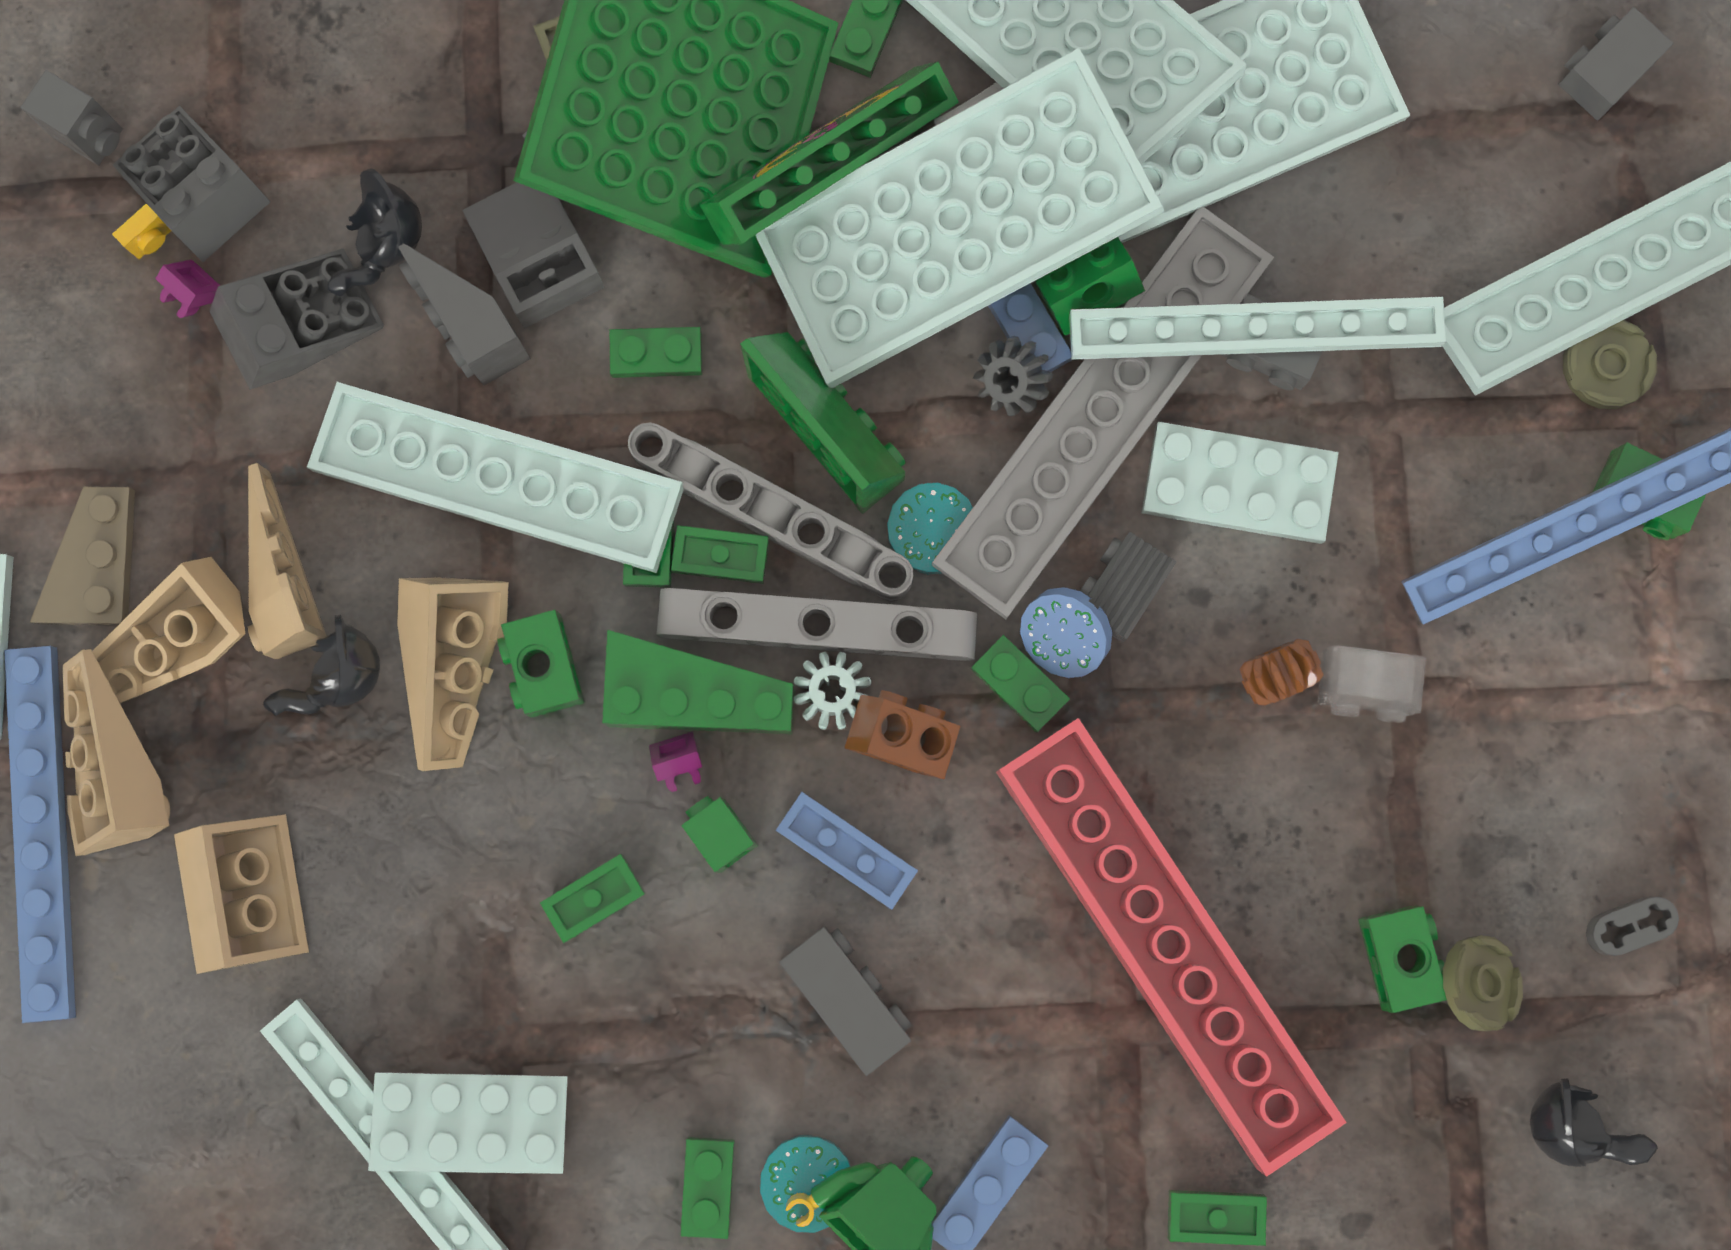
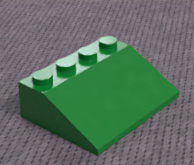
[740,332,906,514]

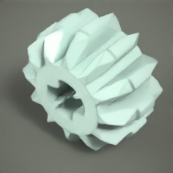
[794,652,871,730]

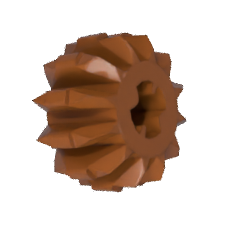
[1239,639,1324,706]

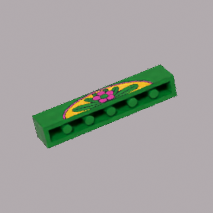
[700,62,959,245]

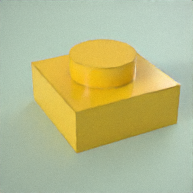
[112,204,171,259]

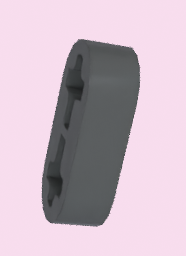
[1586,896,1679,956]

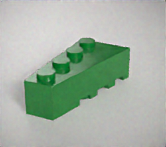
[602,630,795,734]

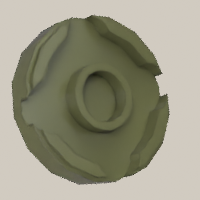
[1563,320,1657,409]
[1443,935,1523,1032]

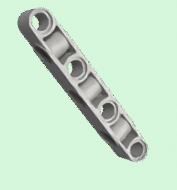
[628,422,913,601]
[656,588,978,661]

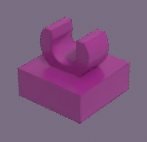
[155,259,220,318]
[649,731,702,792]

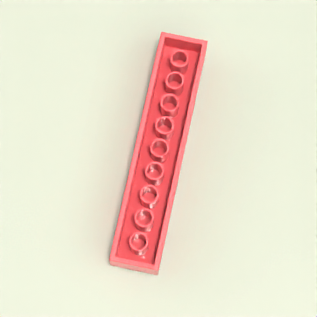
[996,718,1347,1177]

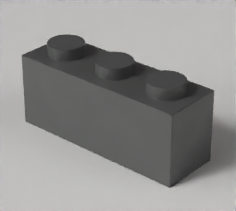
[779,926,913,1077]

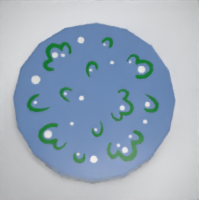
[1020,587,1112,678]

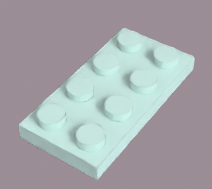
[1142,422,1339,544]
[368,1073,567,1174]

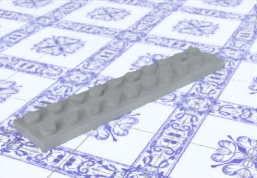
[932,207,1274,620]

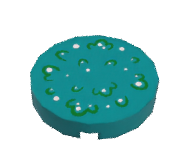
[887,482,973,575]
[760,1135,851,1233]

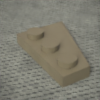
[30,487,135,626]

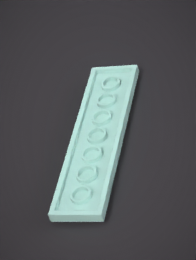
[1442,162,1731,396]
[307,382,684,573]

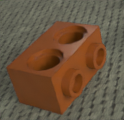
[844,690,961,780]

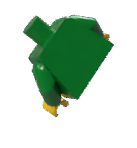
[786,1156,937,1250]

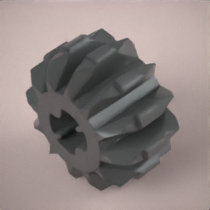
[973,336,1054,416]

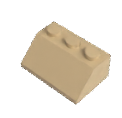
[174,814,309,974]

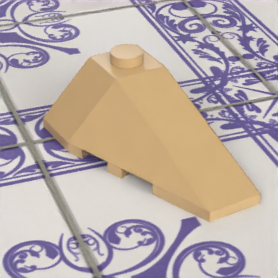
[248,463,327,659]
[92,557,245,704]
[397,577,509,771]
[63,649,170,856]

